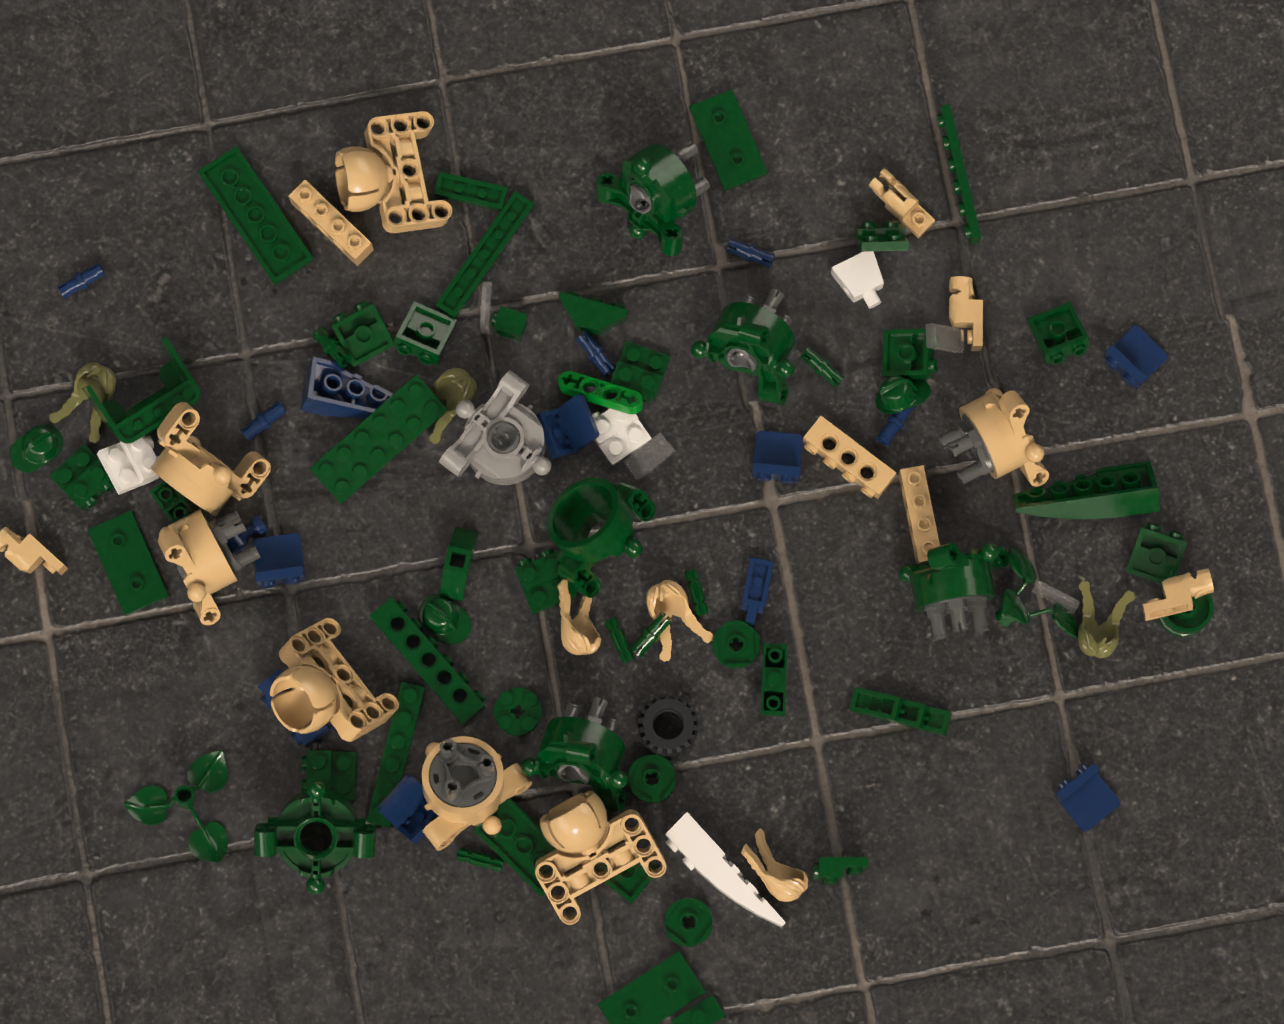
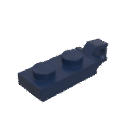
[742,557,774,625]

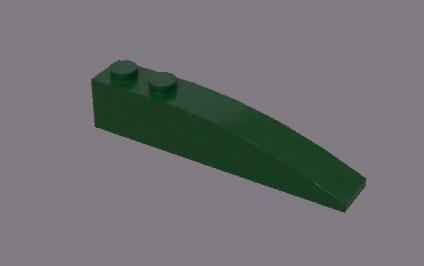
[1012,461,1160,519]

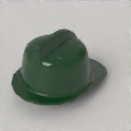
[875,376,931,414]
[10,424,63,473]
[419,594,471,645]

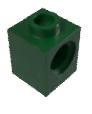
[491,306,528,342]

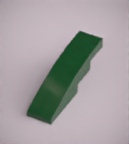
[849,687,952,736]

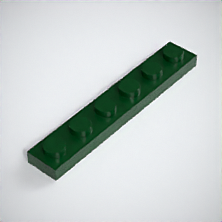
[936,104,981,245]
[435,191,535,319]
[366,682,425,828]

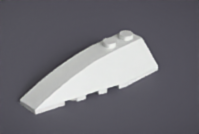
[665,812,786,927]

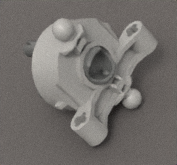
[439,370,551,485]

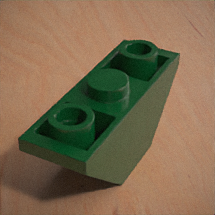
[559,291,629,336]
[439,527,479,602]
[761,643,788,717]

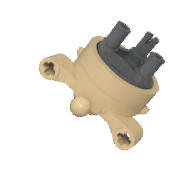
[937,388,1049,487]
[158,509,261,625]
[422,736,533,851]

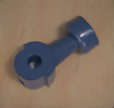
[226,515,268,554]

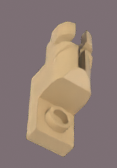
[869,168,935,239]
[949,276,983,351]
[0,527,68,575]
[1143,568,1214,621]

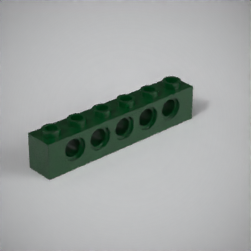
[369,598,485,727]

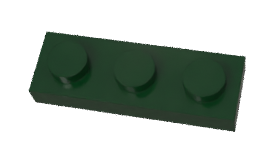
[434,172,508,211]

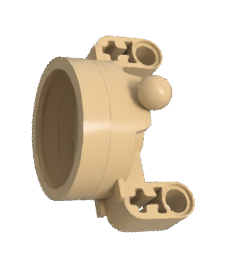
[150,402,271,516]

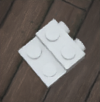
[592,403,652,466]
[97,436,160,495]

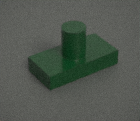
[671,995,725,1024]

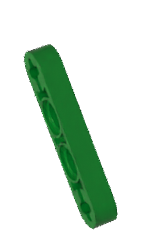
[558,371,643,415]

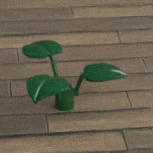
[995,548,1078,640]
[124,751,228,863]

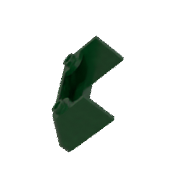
[82,337,201,444]

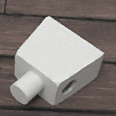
[831,251,884,309]

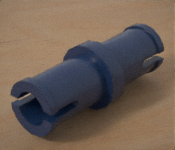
[726,238,775,268]
[57,262,105,299]
[576,331,616,377]
[240,401,287,442]
[876,407,914,447]

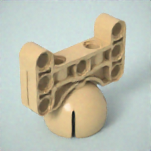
[335,111,452,233]
[270,618,399,742]
[535,791,666,925]

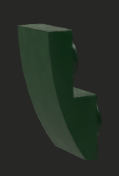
[149,481,194,523]

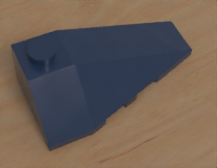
[300,357,393,419]

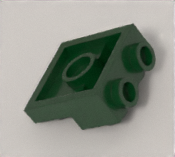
[855,220,909,252]
[330,300,394,367]
[393,301,457,365]
[1027,302,1090,365]
[882,328,939,380]
[610,341,671,403]
[50,444,114,511]
[1126,522,1187,584]
[515,549,577,615]
[301,750,357,801]
[813,857,868,885]

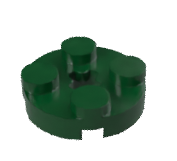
[712,620,760,669]
[494,688,542,737]
[628,754,676,803]
[665,898,713,947]

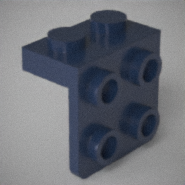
[1103,326,1168,390]
[536,394,599,459]
[752,431,803,484]
[253,533,306,588]
[1054,763,1120,832]
[377,774,439,845]

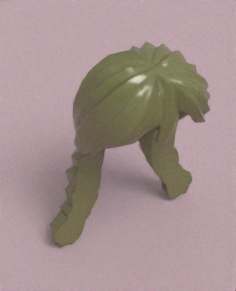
[49,362,116,443]
[429,368,477,444]
[1077,580,1136,658]

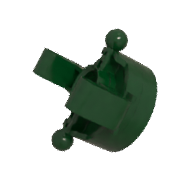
[546,478,656,598]
[254,780,376,895]

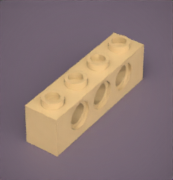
[289,180,374,266]
[803,416,896,499]
[898,465,940,565]

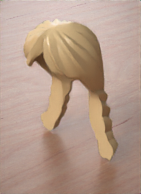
[557,580,601,655]
[646,580,713,662]
[741,828,808,902]

